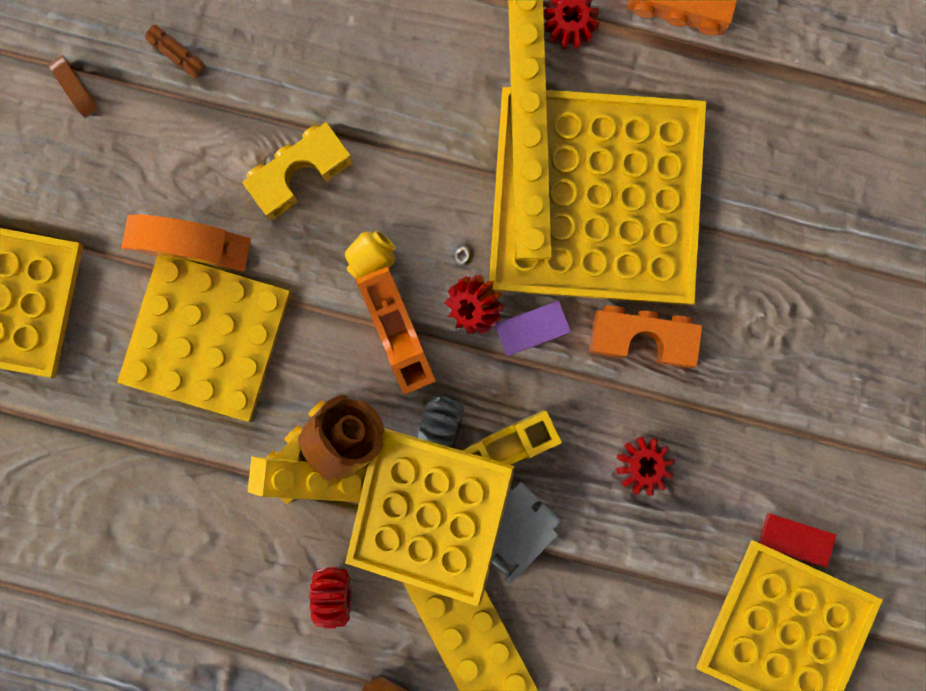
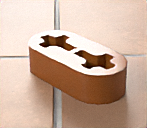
[48,55,100,118]

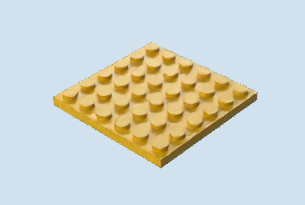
[489,87,706,305]

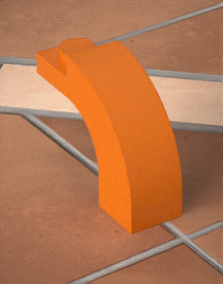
[121,214,251,271]
[355,266,436,395]

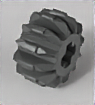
[418,396,464,448]

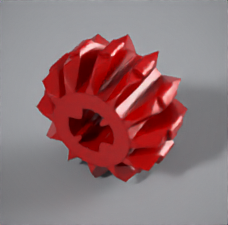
[543,0,599,50]
[444,275,505,335]
[615,437,675,496]
[309,567,352,629]

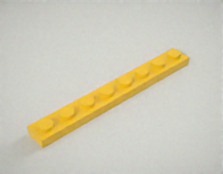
[508,0,551,260]

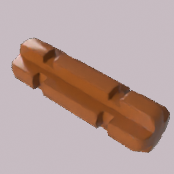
[145,25,206,78]

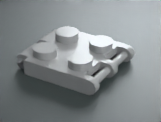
[492,481,561,584]

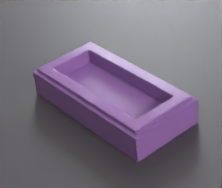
[495,300,571,357]

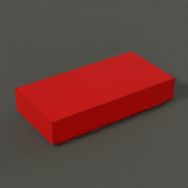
[758,513,837,568]

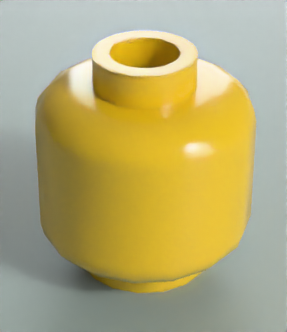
[345,230,396,279]

